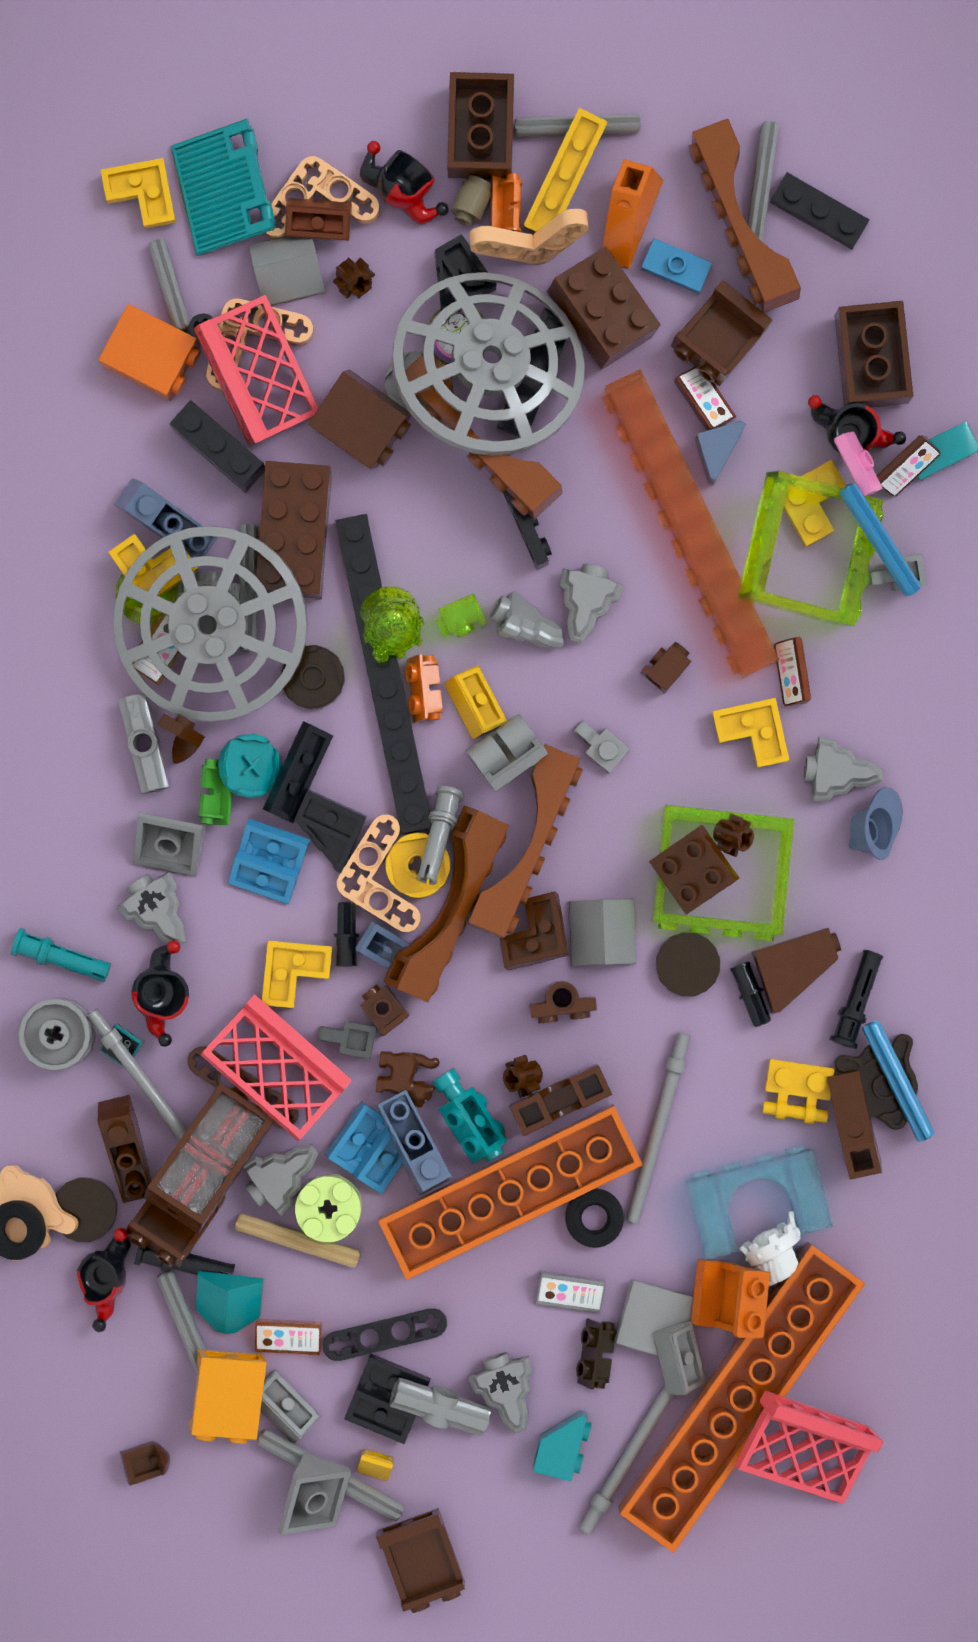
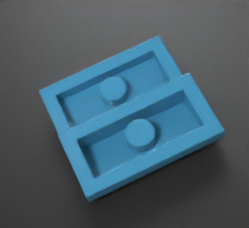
[228,818,310,904]
[324,1101,402,1194]

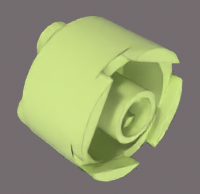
[295,1174,362,1242]

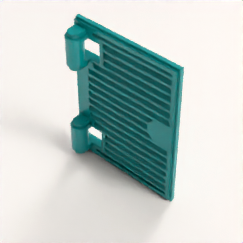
[171,118,276,256]

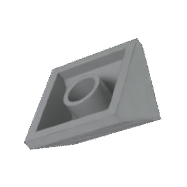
[249,236,326,306]
[133,813,207,876]
[569,899,636,966]
[278,1453,351,1535]

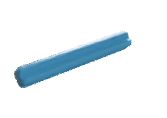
[840,483,921,596]
[862,1020,934,1142]

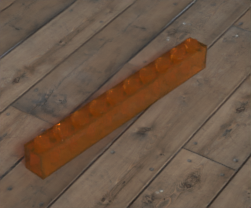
[602,369,779,679]

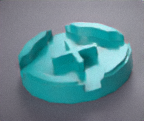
[218,733,281,798]

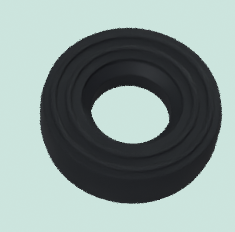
[565,1188,624,1248]
[0,1200,46,1260]

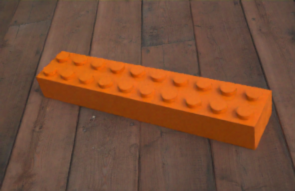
[618,1241,865,1553]

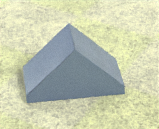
[695,421,746,485]
[355,922,410,969]

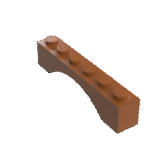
[688,118,801,313]
[405,354,563,520]
[468,744,583,940]
[383,805,509,1002]

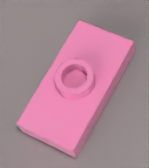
[834,431,883,497]

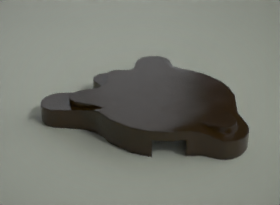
[834,1034,918,1130]

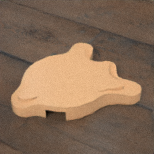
[0,1165,78,1261]

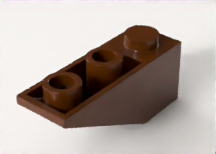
[827,1070,882,1180]
[97,1095,152,1203]

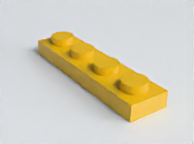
[523,108,608,233]

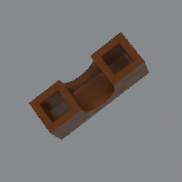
[509,1064,613,1136]

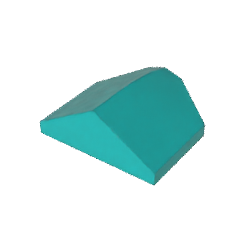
[195,1271,263,1334]

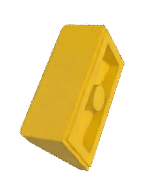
[444,665,507,739]

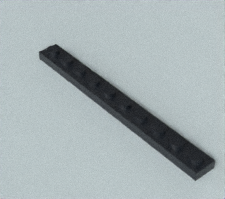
[335,514,432,834]

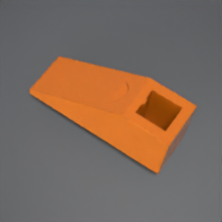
[602,159,663,270]

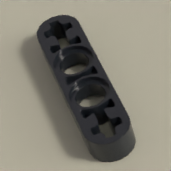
[323,1308,447,1361]

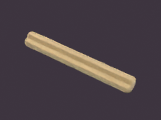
[235,1213,360,1268]

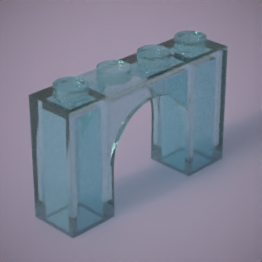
[685,1144,833,1259]

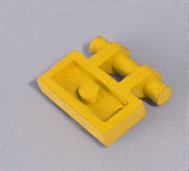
[762,1059,834,1124]

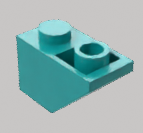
[533,1411,592,1481]

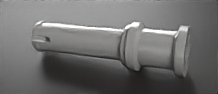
[416,786,464,885]

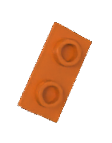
[490,173,523,232]
[405,654,443,722]

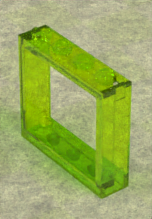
[738,471,883,626]
[651,805,794,941]

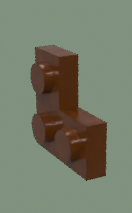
[499,891,569,970]

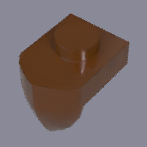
[158,713,205,764]
[120,1441,170,1486]

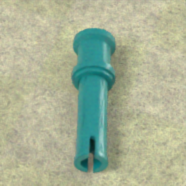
[11,928,111,982]

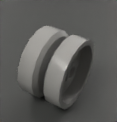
[18,998,97,1071]

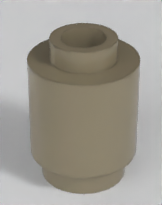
[451,175,491,226]

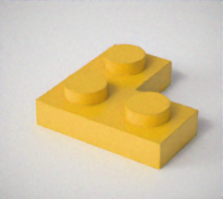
[101,158,176,229]
[774,460,846,548]
[108,534,199,597]
[712,698,790,768]
[262,940,333,1008]

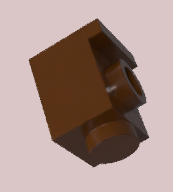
[640,641,692,694]
[360,984,410,1036]

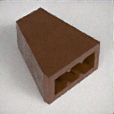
[752,928,841,1014]

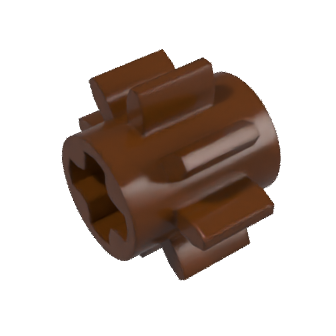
[333,257,375,299]
[713,814,754,857]
[503,1055,543,1098]

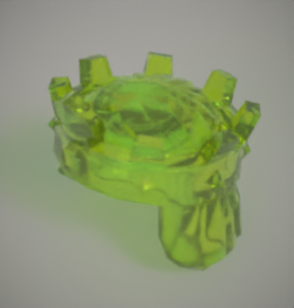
[360,586,425,663]

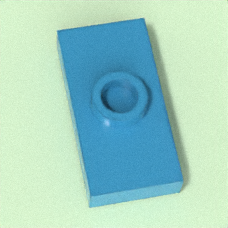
[641,238,712,294]

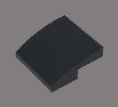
[344,1353,431,1444]

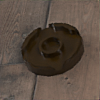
[281,645,345,710]
[656,933,720,996]
[56,1177,117,1242]

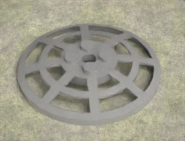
[392,272,585,456]
[113,526,308,721]

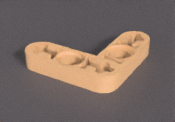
[265,156,380,239]
[469,209,589,264]
[206,299,314,391]
[337,815,421,932]

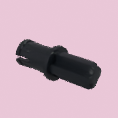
[334,902,359,966]
[730,961,771,1027]

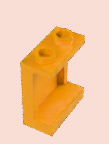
[188,1349,267,1443]

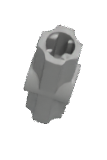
[118,693,170,794]
[389,1377,491,1436]

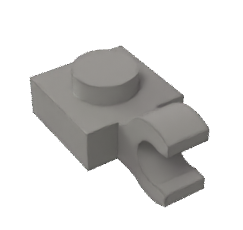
[866,554,927,591]
[573,721,630,774]

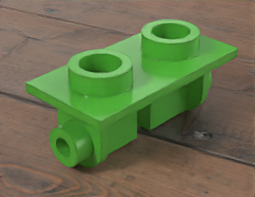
[197,759,232,826]

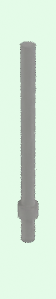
[86,1009,187,1141]
[626,1032,691,1224]
[579,1385,674,1534]

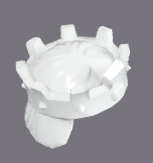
[739,1211,801,1286]

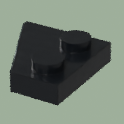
[434,234,497,318]
[294,789,367,873]

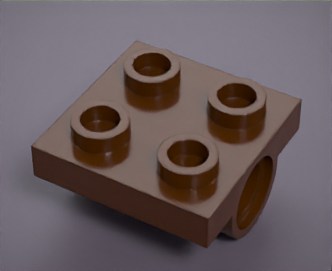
[649,825,740,915]
[529,981,597,1024]

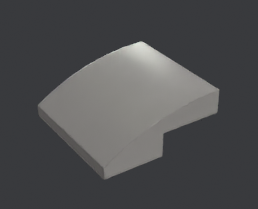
[614,1279,693,1356]

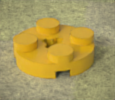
[386,833,450,898]

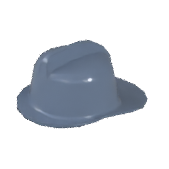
[848,787,903,860]

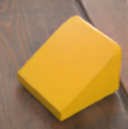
[357,1449,394,1481]

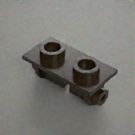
[576,1318,617,1390]

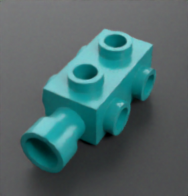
[432,1068,507,1164]

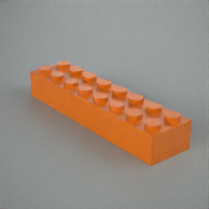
[378,1104,643,1280]

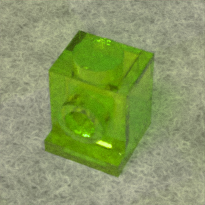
[435,593,487,638]

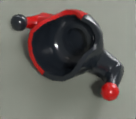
[359,141,449,225]
[808,395,906,453]
[131,940,189,1047]
[77,1228,131,1332]

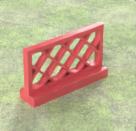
[193,295,319,446]
[201,994,352,1142]
[735,1390,884,1504]

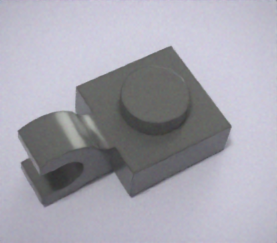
[318,1021,376,1059]

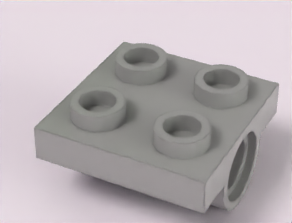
[465,714,548,792]

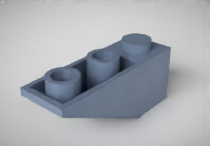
[114,478,218,558]
[377,1090,452,1196]

